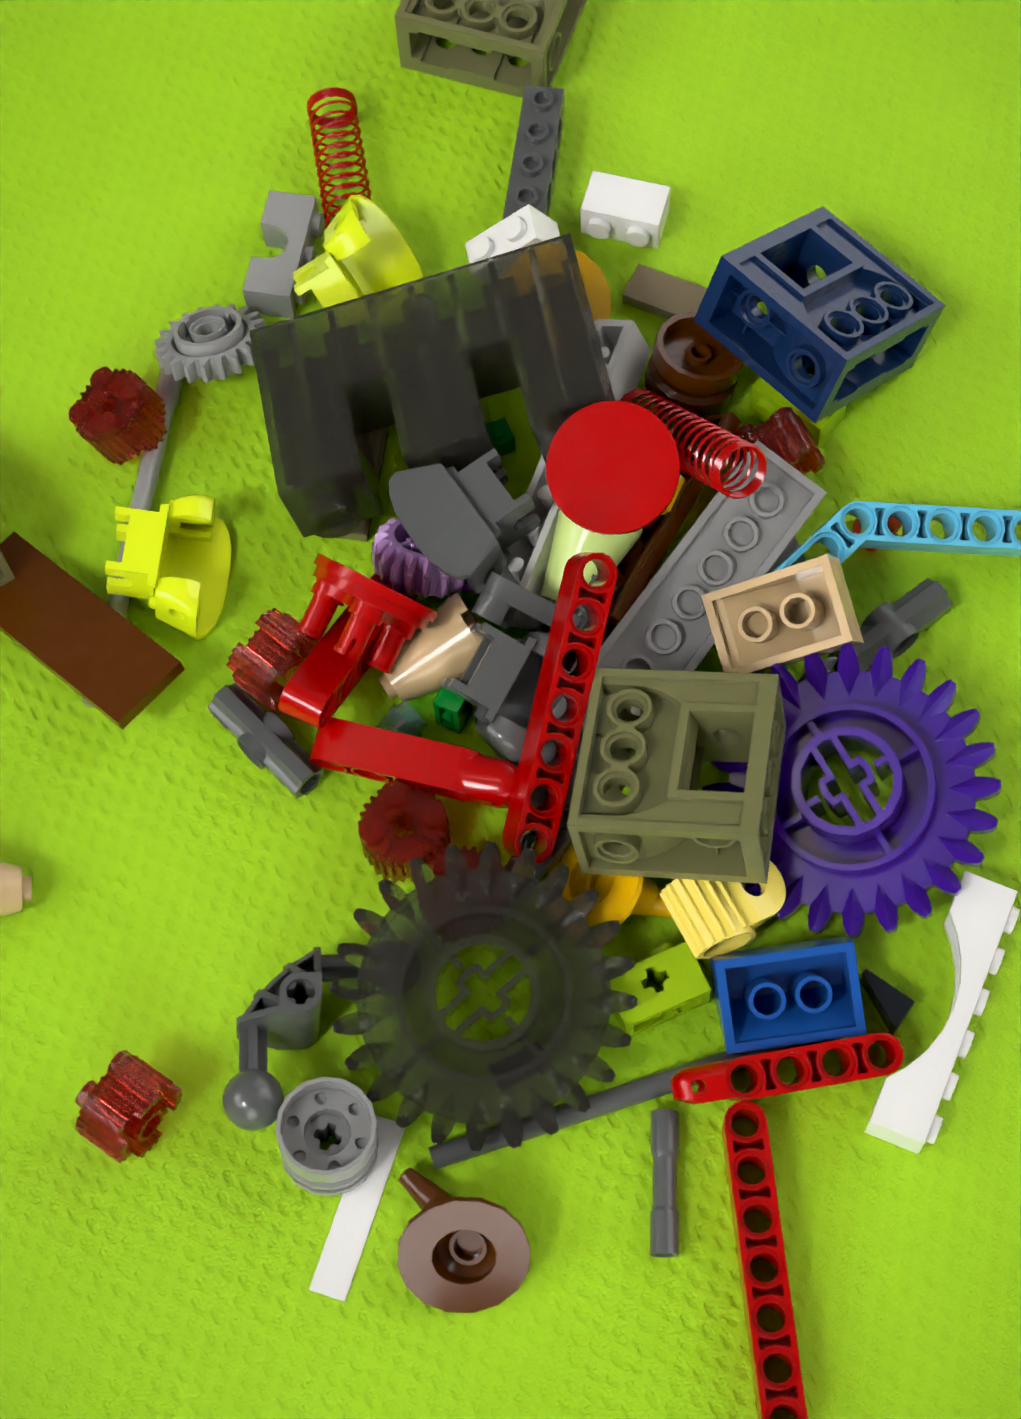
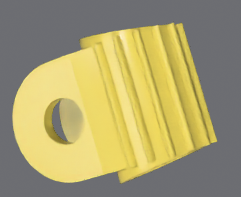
[659,861,786,959]

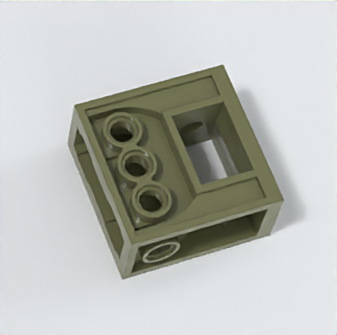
[395,0,587,98]
[567,668,786,884]

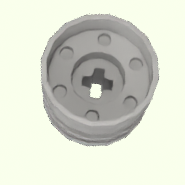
[275,1077,379,1197]

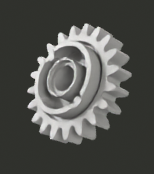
[155,304,269,384]

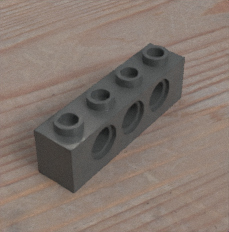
[503,85,565,219]

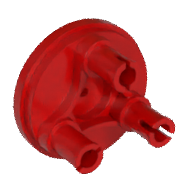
[546,401,680,535]
[296,553,438,675]

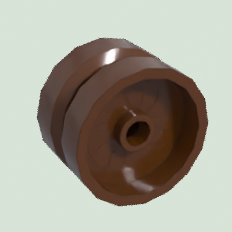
[645,312,744,417]

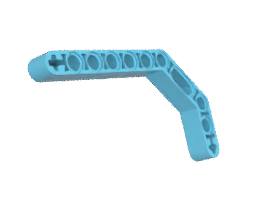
[757,501,1021,674]

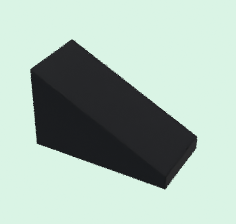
[860,969,915,1035]

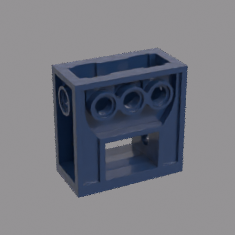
[694,206,945,423]

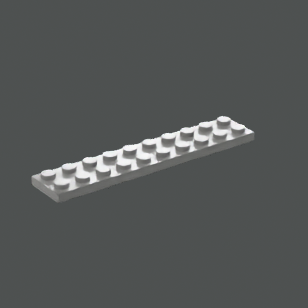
[516,440,827,829]

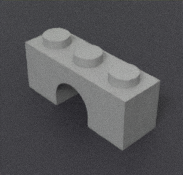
[243,190,324,319]

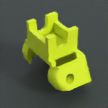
[293,195,425,343]
[105,494,232,640]

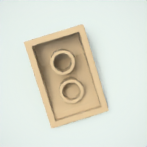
[701,554,864,673]

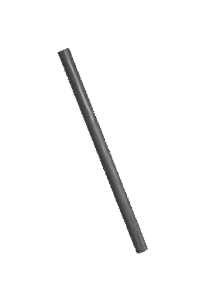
[428,1039,835,1170]

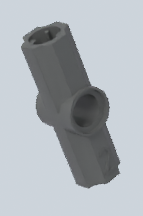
[828,578,952,671]
[208,683,324,799]

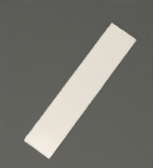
[309,1115,406,1302]

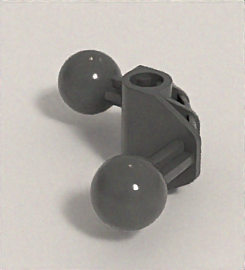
[222,938,421,1131]

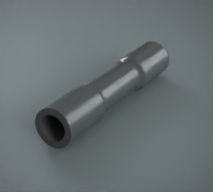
[650,1109,679,1258]

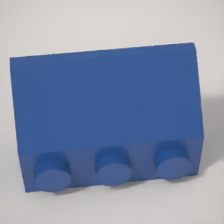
[709,936,867,1054]

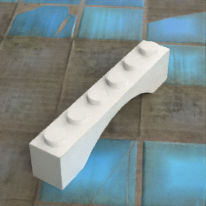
[865,871,1020,1154]

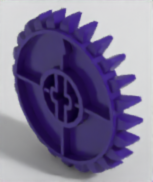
[702,643,1001,938]

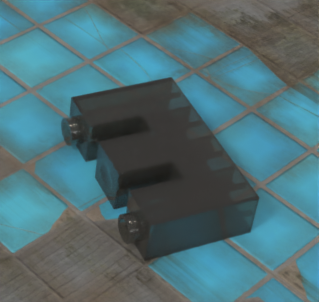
[249,233,618,538]

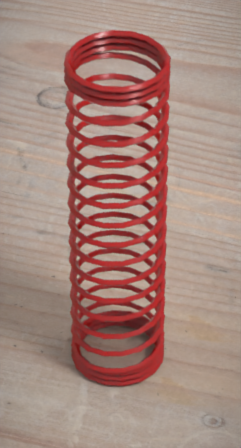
[307,87,372,228]
[619,388,767,499]

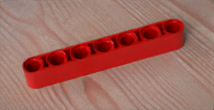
[502,552,617,864]
[722,1101,808,1419]

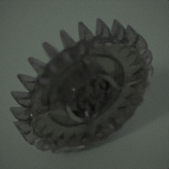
[330,841,638,1151]

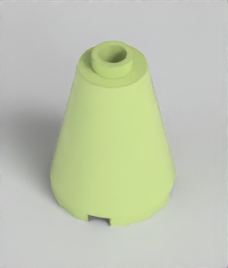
[541,509,643,604]

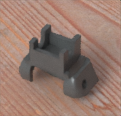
[389,448,542,594]
[439,622,577,764]

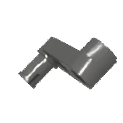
[472,572,618,629]

